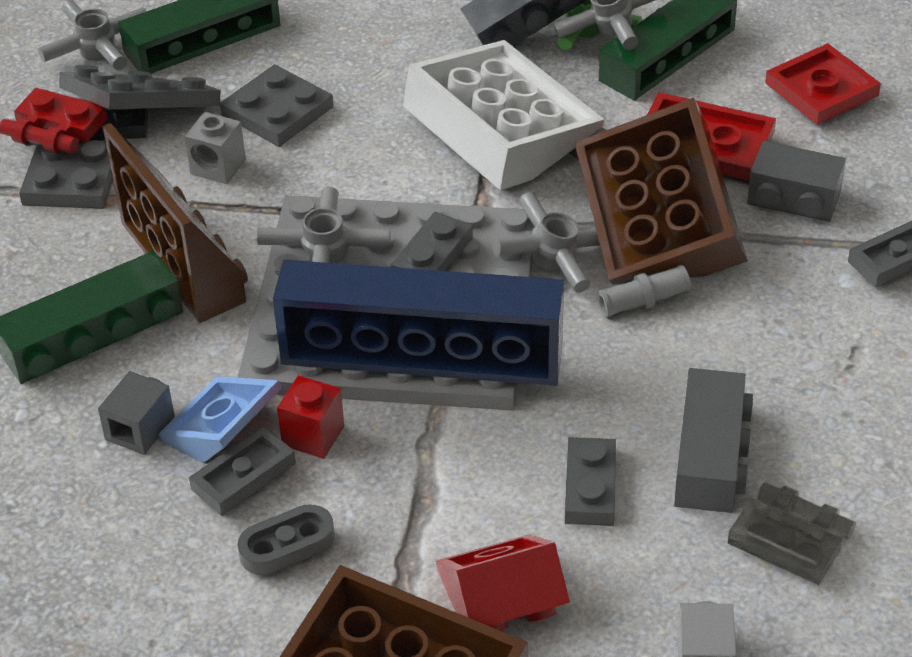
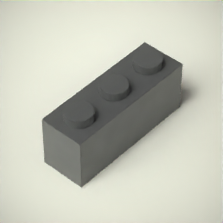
[674,368,753,513]

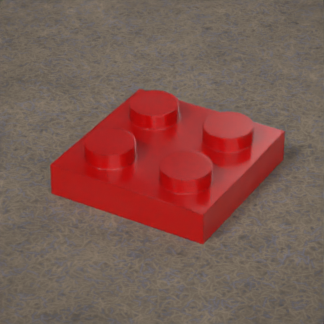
[765,43,881,125]

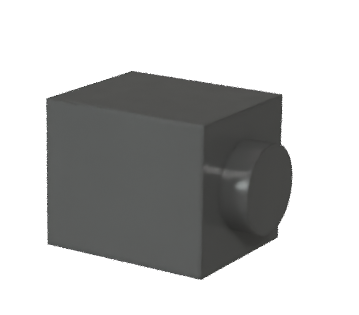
[98,371,175,455]

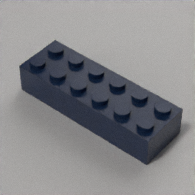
[273,260,564,386]

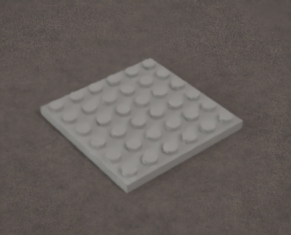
[237,195,535,411]

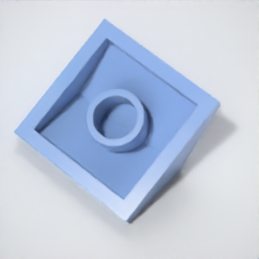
[158,376,282,463]

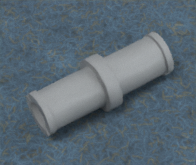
[597,265,691,318]

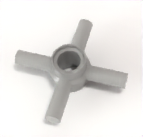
[38,0,147,70]
[554,0,655,50]
[257,187,391,263]
[492,192,600,293]

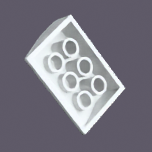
[403,40,605,190]

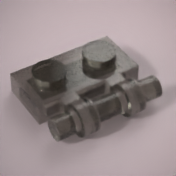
[727,482,856,585]

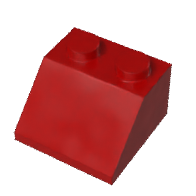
[435,534,570,631]

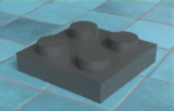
[220,64,334,147]
[19,140,113,209]

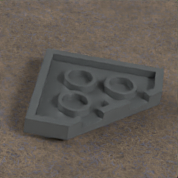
[59,65,221,109]

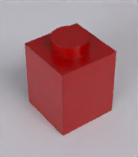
[277,375,345,459]

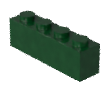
[118,0,281,73]
[598,0,737,101]
[0,250,183,384]

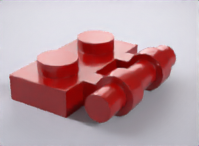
[0,87,108,154]

